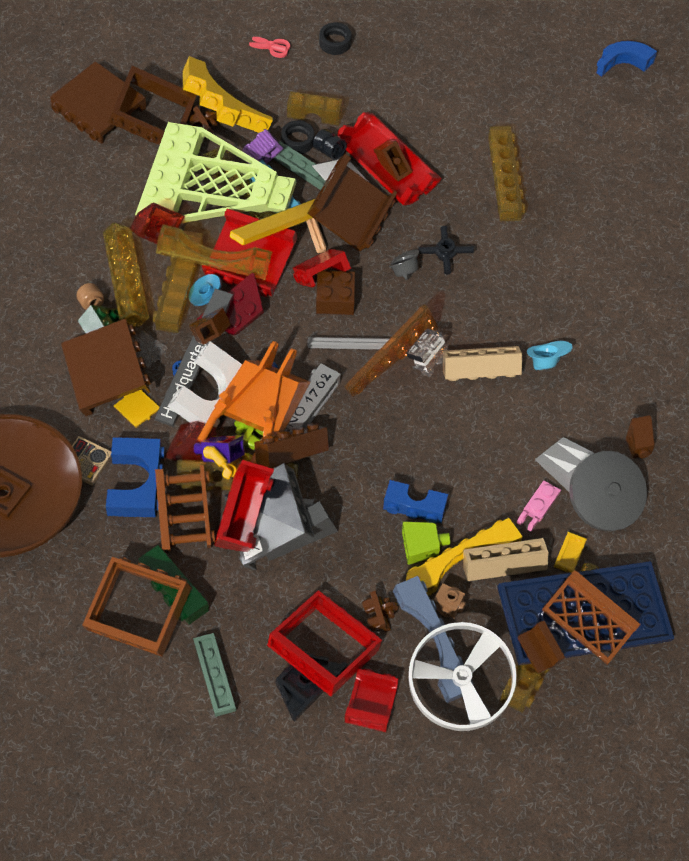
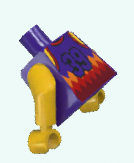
[194,435,253,479]

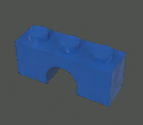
[383,480,448,523]

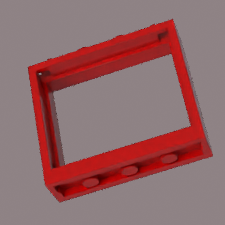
[267,590,382,696]

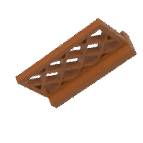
[542,570,640,664]

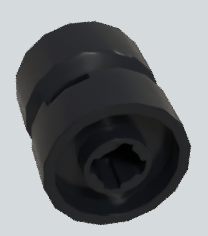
[313,129,347,160]

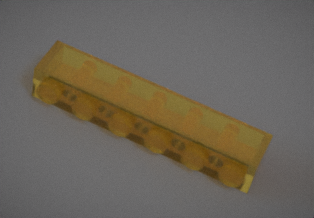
[153,230,204,333]

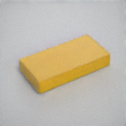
[554,532,587,573]

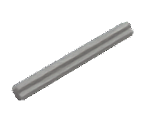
[308,337,402,350]

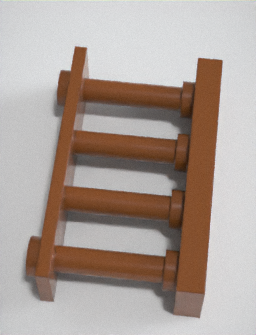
[155,465,215,552]

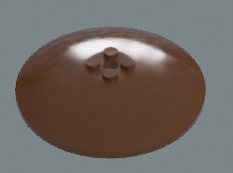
[0,414,82,557]

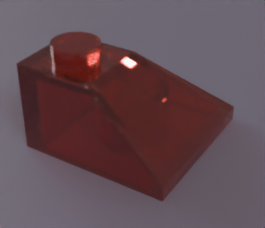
[130,202,185,249]
[164,421,216,470]

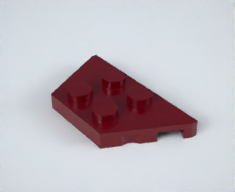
[197,272,264,336]

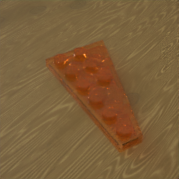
[344,304,438,397]

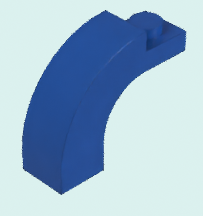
[597,41,657,77]

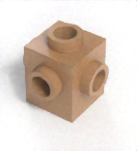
[434,583,466,619]

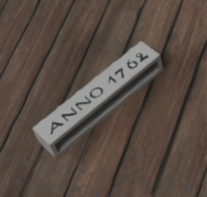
[261,364,341,467]

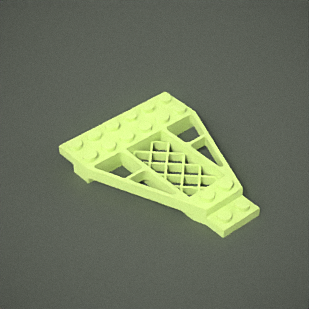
[135,122,296,227]

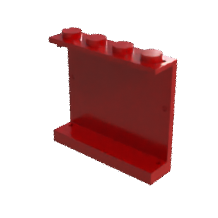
[201,208,297,297]

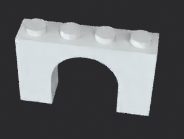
[167,341,242,431]

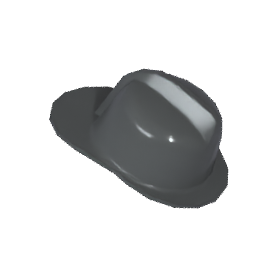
[388,250,419,280]

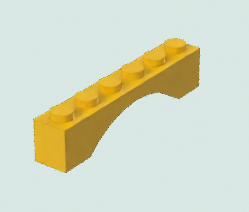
[406,518,522,596]

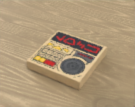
[72,436,111,486]

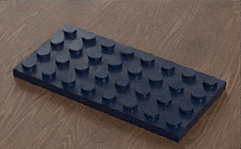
[497,561,675,665]

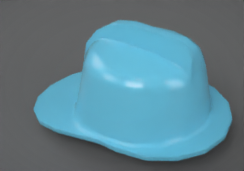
[527,341,572,370]

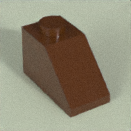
[373,140,412,181]
[626,415,654,459]

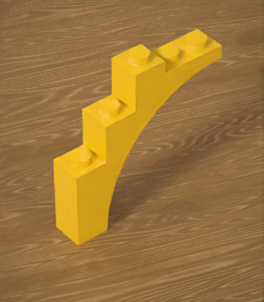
[183,56,273,133]

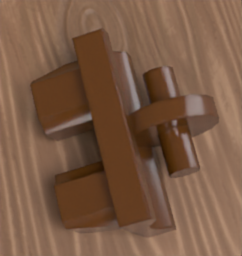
[188,106,217,138]
[362,590,398,632]

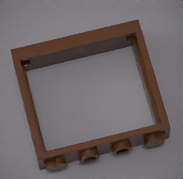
[108,65,197,145]

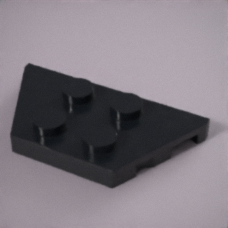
[275,652,348,721]

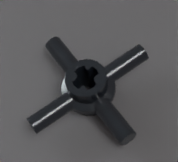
[418,226,474,275]

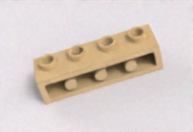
[443,346,522,381]
[463,538,548,581]

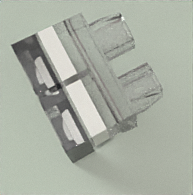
[407,328,447,377]

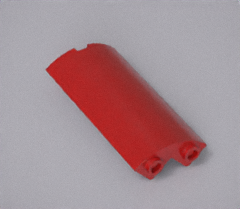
[337,112,442,205]

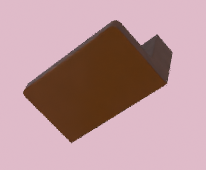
[517,621,565,674]

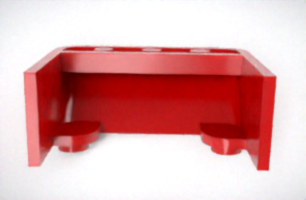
[214,460,274,552]

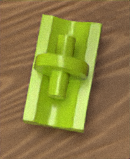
[234,420,263,450]

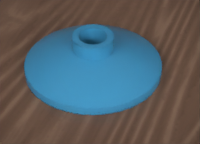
[188,274,221,306]

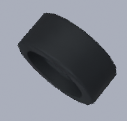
[319,22,352,55]
[281,120,315,154]

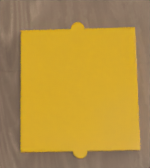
[114,390,160,428]

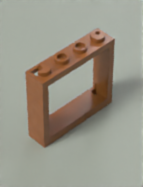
[82,557,191,657]

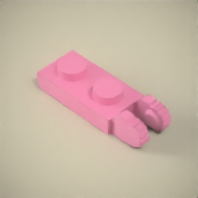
[517,481,561,532]

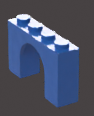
[106,437,165,517]

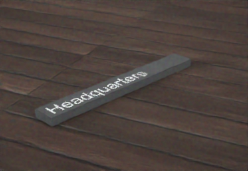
[155,288,233,427]

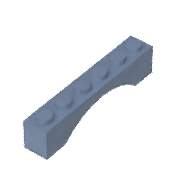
[393,576,473,703]

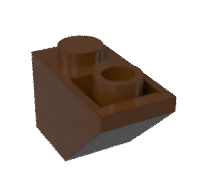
[189,307,231,345]

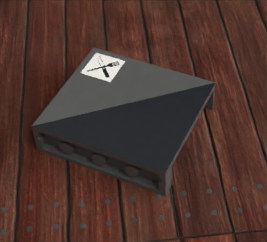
[224,463,315,570]

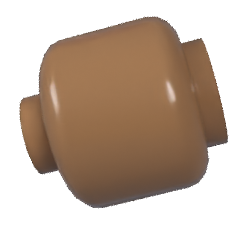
[77,283,104,310]

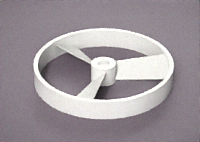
[408,622,516,731]

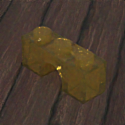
[287,91,342,126]

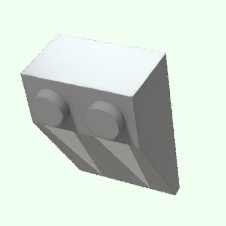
[535,437,594,491]

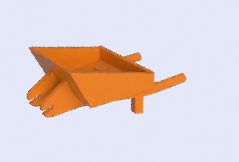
[197,341,310,464]

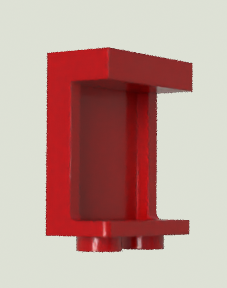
[293,249,351,288]
[345,669,399,732]

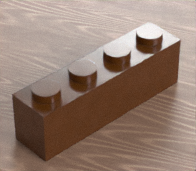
[254,423,329,468]

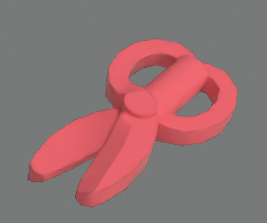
[249,37,290,58]

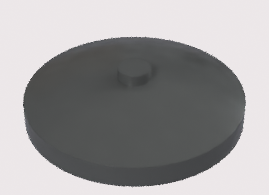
[569,451,647,531]

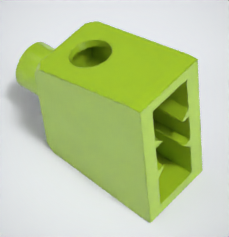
[402,522,450,565]

